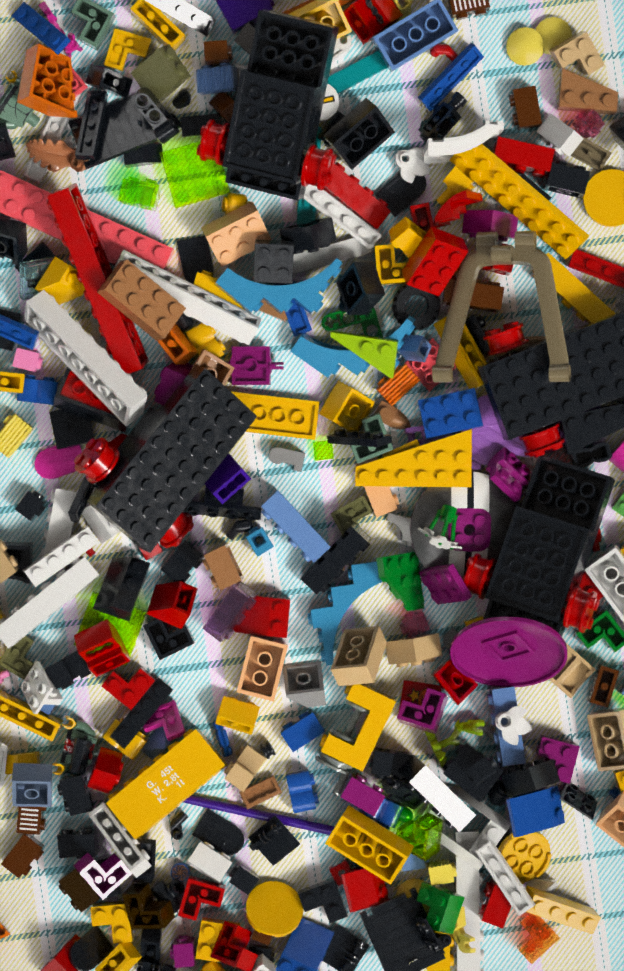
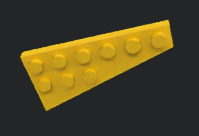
[355,429,472,487]

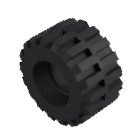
[392,284,441,331]

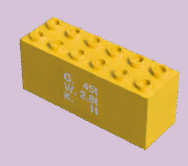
[106,729,228,839]

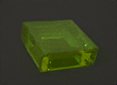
[313,440,334,461]

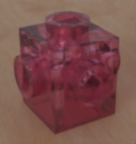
[572,109,605,138]

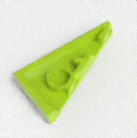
[330,331,399,378]

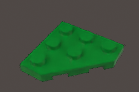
[376,552,424,611]

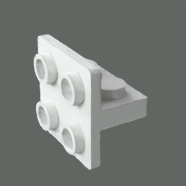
[20,661,63,714]

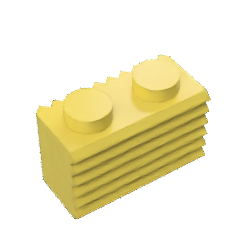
[0,413,34,458]
[427,858,457,886]

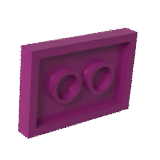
[418,564,472,605]

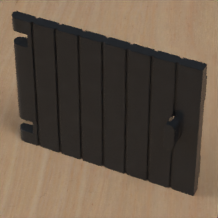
[68,94,158,169]
[359,887,445,971]

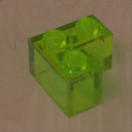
[118,176,162,212]
[396,812,443,861]

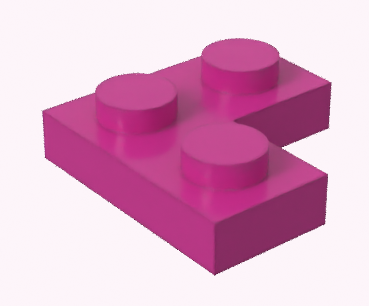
[143,700,186,741]

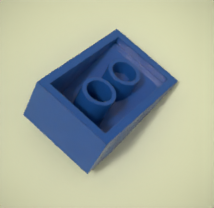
[506,785,565,838]
[276,917,335,971]

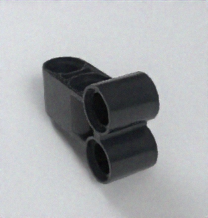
[134,88,181,144]

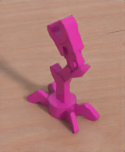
[38,1,83,58]

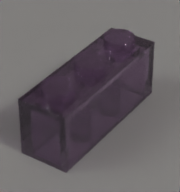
[203,581,258,642]

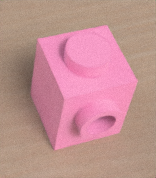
[12,348,43,373]

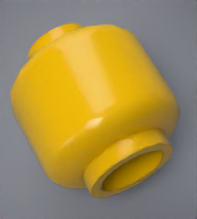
[222,192,250,215]

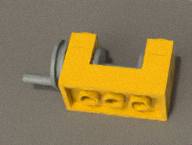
[315,684,396,796]

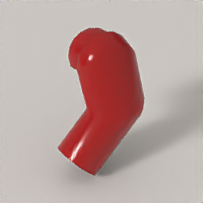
[430,44,458,61]

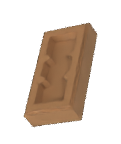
[239,775,282,810]

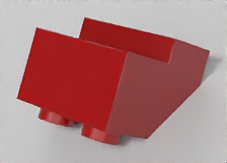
[343,0,403,45]
[74,619,130,677]

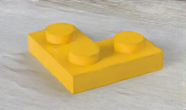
[104,28,152,71]

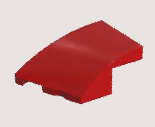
[433,190,483,228]

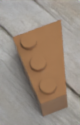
[557,68,619,115]

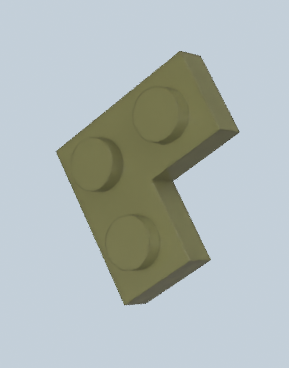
[330,495,374,534]
[0,636,35,680]

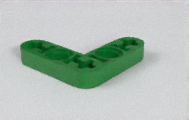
[321,307,383,338]

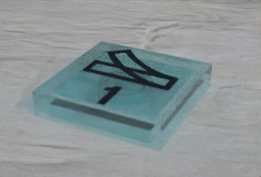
[20,256,55,300]

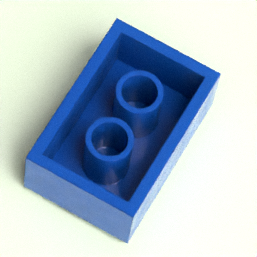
[417,388,483,439]

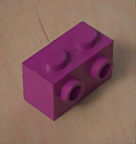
[170,934,196,968]

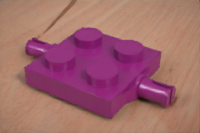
[226,346,284,385]

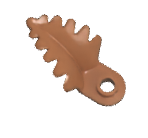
[26,138,89,172]

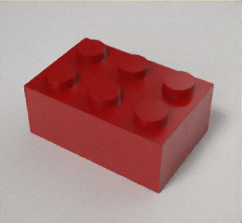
[493,136,555,178]
[402,226,469,296]

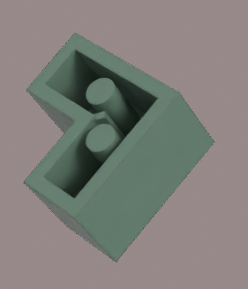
[71,0,116,51]
[350,413,393,464]

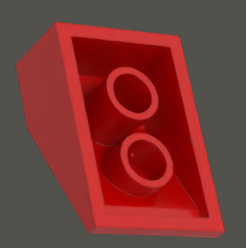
[230,593,291,638]

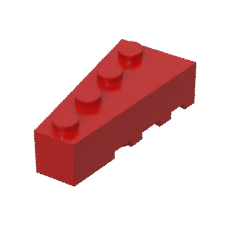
[324,162,391,229]

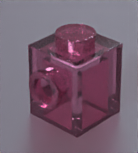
[399,611,430,638]

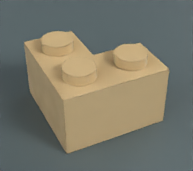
[549,31,605,75]
[386,633,442,667]
[224,744,266,792]

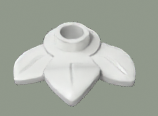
[395,147,430,183]
[495,706,532,745]

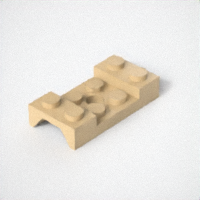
[549,643,596,698]

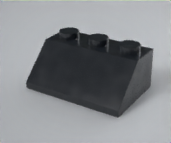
[93,557,150,622]

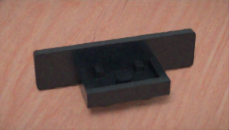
[184,487,261,521]

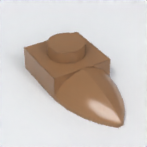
[374,400,411,429]

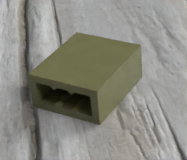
[131,44,191,102]

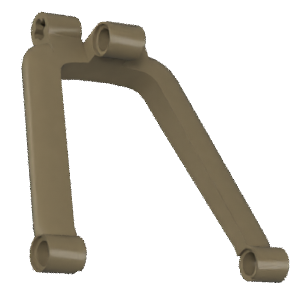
[432,231,571,383]

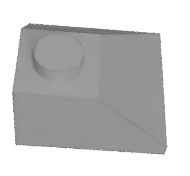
[283,661,326,707]

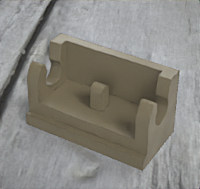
[570,135,611,172]

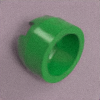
[398,806,413,823]

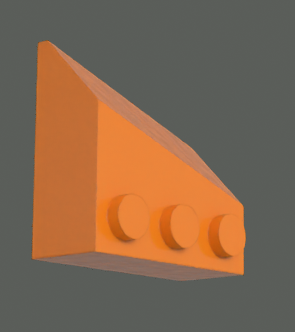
[17,43,78,118]

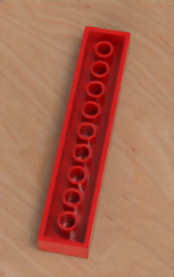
[46,183,149,374]

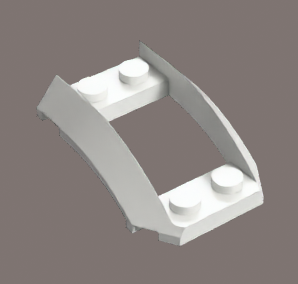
[422,120,504,164]
[420,786,511,871]

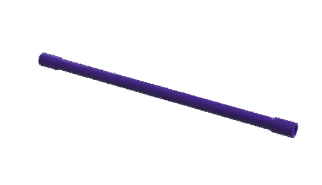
[182,795,335,835]

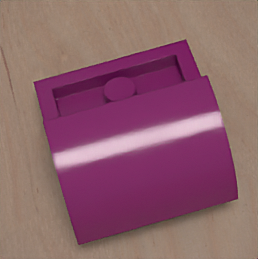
[486,447,530,502]

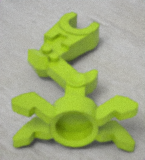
[425,719,485,768]

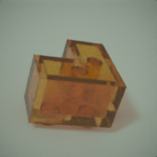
[517,912,560,964]

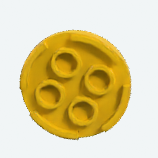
[583,169,624,227]
[498,832,551,884]
[245,881,303,937]

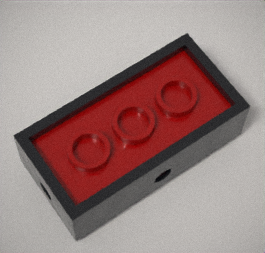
[54,367,129,433]

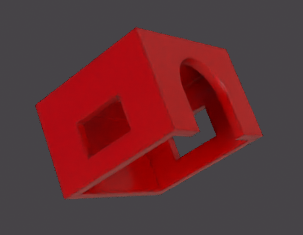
[329,859,352,886]

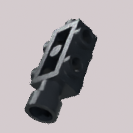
[418,91,468,142]

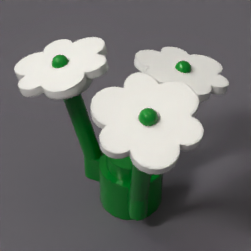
[417,505,462,550]

